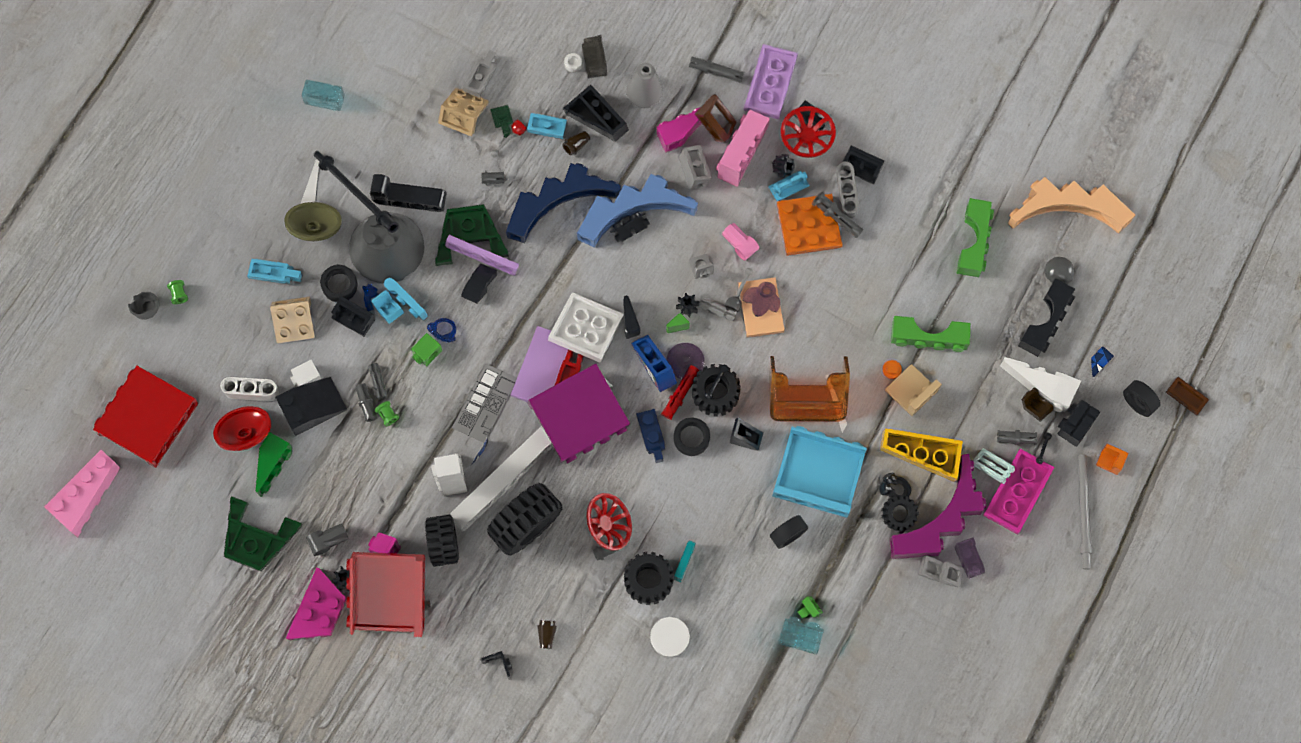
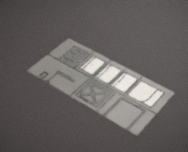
[452,364,517,443]

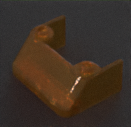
[769,356,850,422]

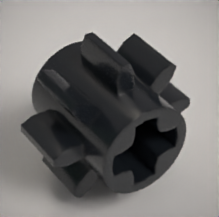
[772,154,795,178]
[676,293,700,318]
[332,566,350,591]

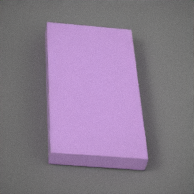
[744,44,798,120]
[511,326,568,402]

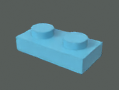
[527,113,567,139]

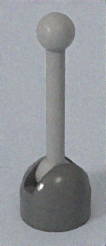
[725,268,753,312]

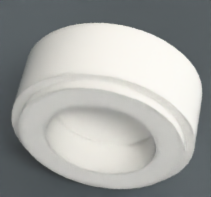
[564,53,582,72]

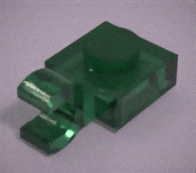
[490,105,513,138]

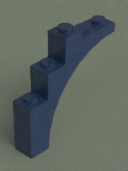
[506,163,621,243]

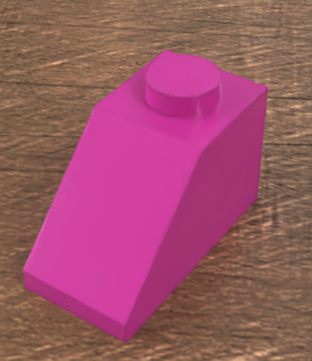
[368,532,401,554]

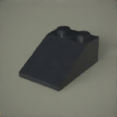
[275,377,347,436]

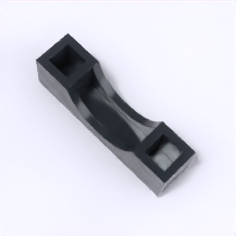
[1018,278,1076,357]

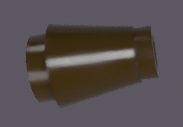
[562,131,590,156]
[537,620,557,649]

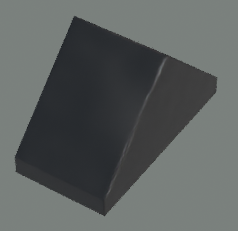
[730,418,764,450]

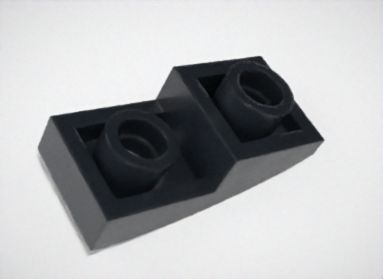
[461,263,497,304]

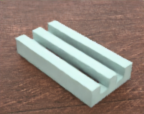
[973,448,1015,484]

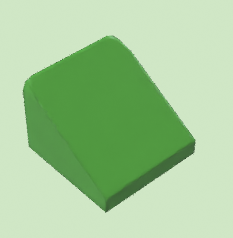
[666,313,690,333]

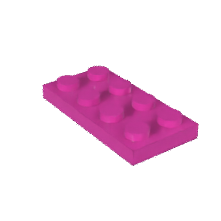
[983,449,1055,535]

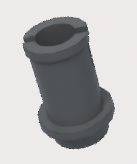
[481,171,504,185]
[593,539,619,560]

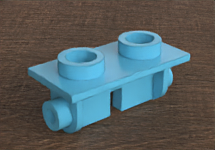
[768,170,810,201]

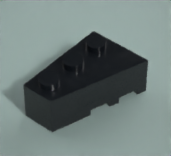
[563,84,629,142]

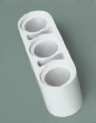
[220,377,280,402]

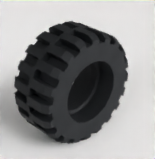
[487,483,563,556]

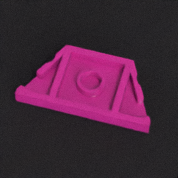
[286,567,347,640]

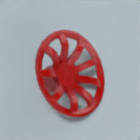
[780,106,836,158]
[586,493,632,551]

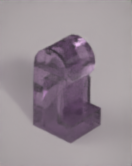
[954,537,985,579]

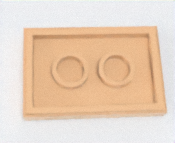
[738,277,785,337]

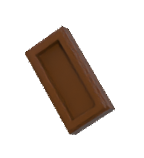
[1165,377,1209,416]

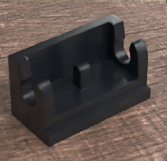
[843,145,885,184]
[331,296,375,337]

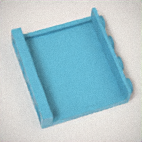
[772,426,867,518]

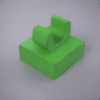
[798,596,823,619]

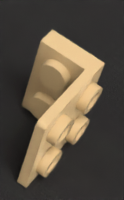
[438,88,489,136]
[270,296,315,343]
[885,365,942,416]

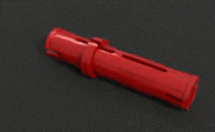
[661,365,699,420]

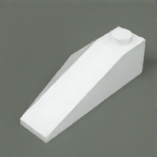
[1000,357,1081,412]

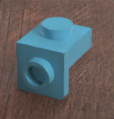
[372,290,404,324]

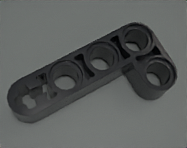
[370,174,447,212]

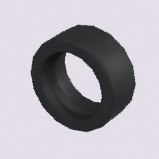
[320,264,358,302]
[1123,380,1161,417]
[673,417,710,456]
[770,515,809,549]

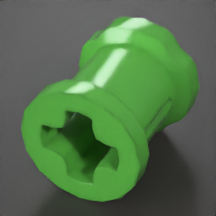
[167,280,188,304]
[375,401,399,427]

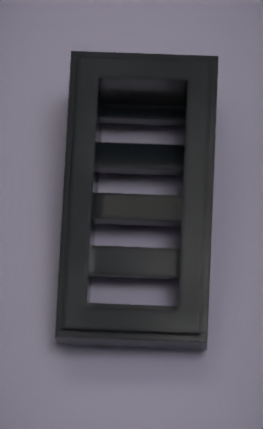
[623,295,640,339]

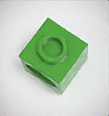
[411,333,442,367]

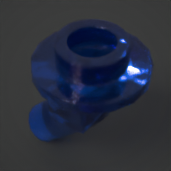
[362,284,379,311]

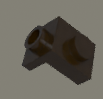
[1021,387,1054,422]

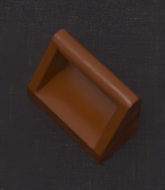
[695,94,737,142]

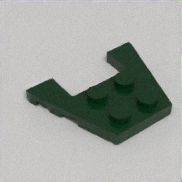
[435,204,509,266]
[224,496,302,572]

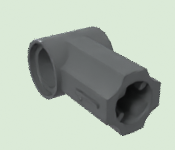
[306,523,349,556]

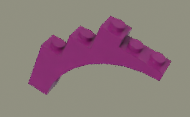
[890,454,986,559]

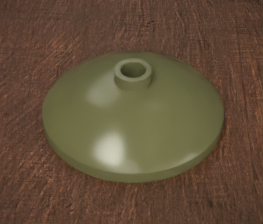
[284,202,342,242]

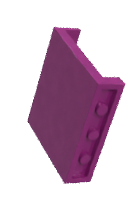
[527,363,630,464]

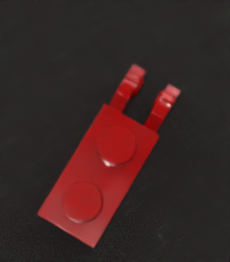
[554,349,584,386]

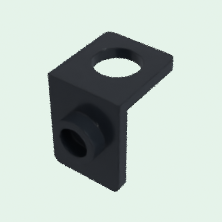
[480,651,512,680]

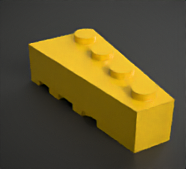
[880,428,963,482]

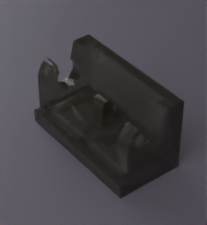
[582,35,607,78]

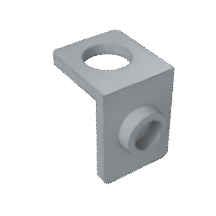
[689,254,714,279]

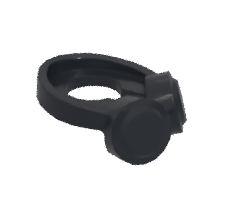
[879,473,912,498]

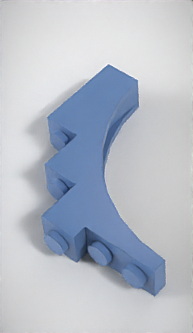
[577,174,698,247]

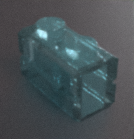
[301,80,345,111]
[778,617,824,655]

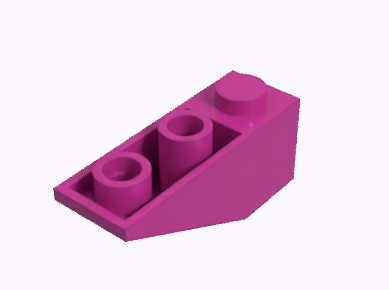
[657,107,702,153]

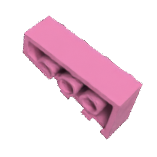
[716,110,770,187]
[44,450,120,537]

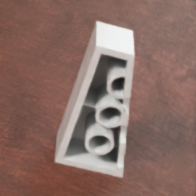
[431,454,467,497]

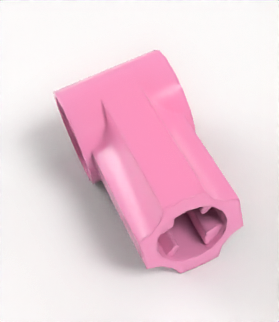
[722,223,760,261]

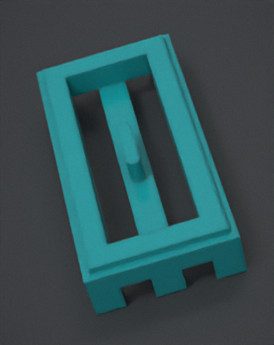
[674,540,696,583]

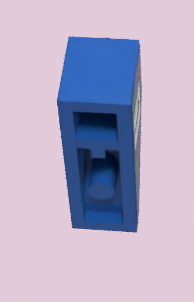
[631,335,677,392]

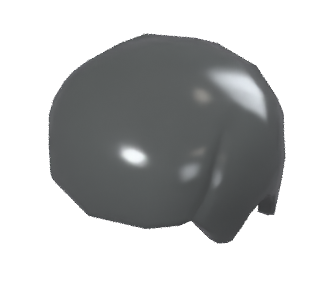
[1044,257,1074,284]
[128,292,160,320]

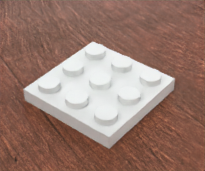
[548,292,624,362]

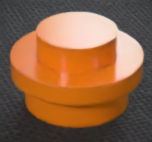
[882,360,902,379]

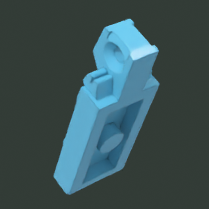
[247,259,303,284]

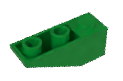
[255,432,292,497]

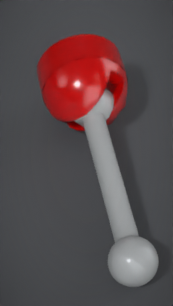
[491,119,527,157]

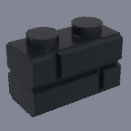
[1057,400,1100,447]

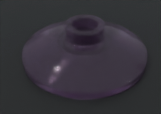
[666,343,705,379]

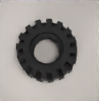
[881,495,919,531]

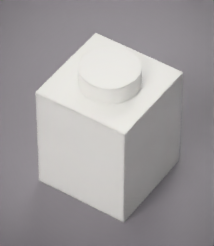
[290,360,321,387]

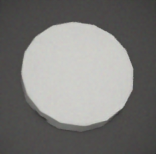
[650,617,690,658]

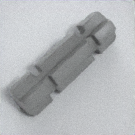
[700,298,737,321]

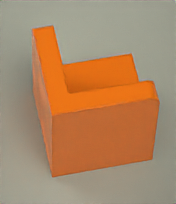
[1096,444,1129,475]

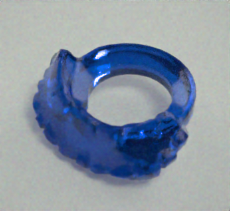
[427,318,457,343]

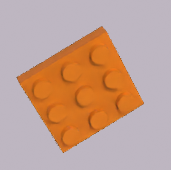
[777,194,842,256]

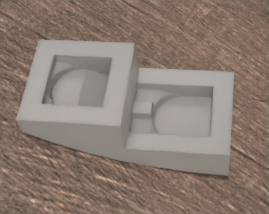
[918,555,964,587]

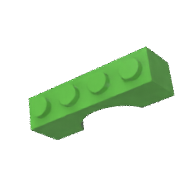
[956,198,994,278]
[891,316,971,352]

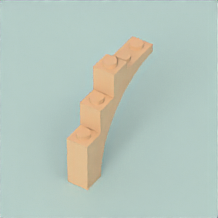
[1008,177,1135,234]

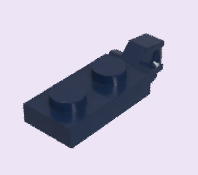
[636,409,665,463]

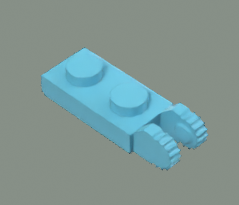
[384,277,428,320]

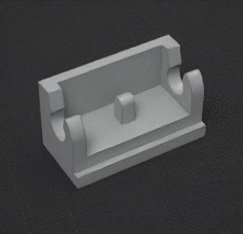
[679,145,712,190]

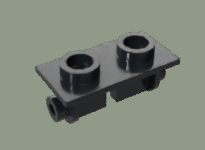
[610,211,650,242]

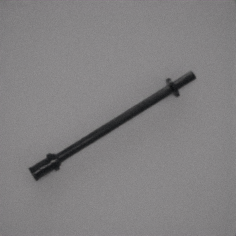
[313,151,399,233]

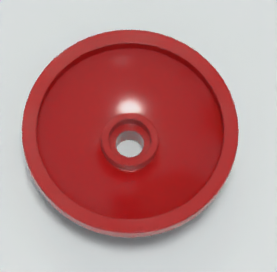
[213,406,271,451]

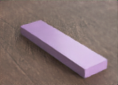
[445,235,519,276]

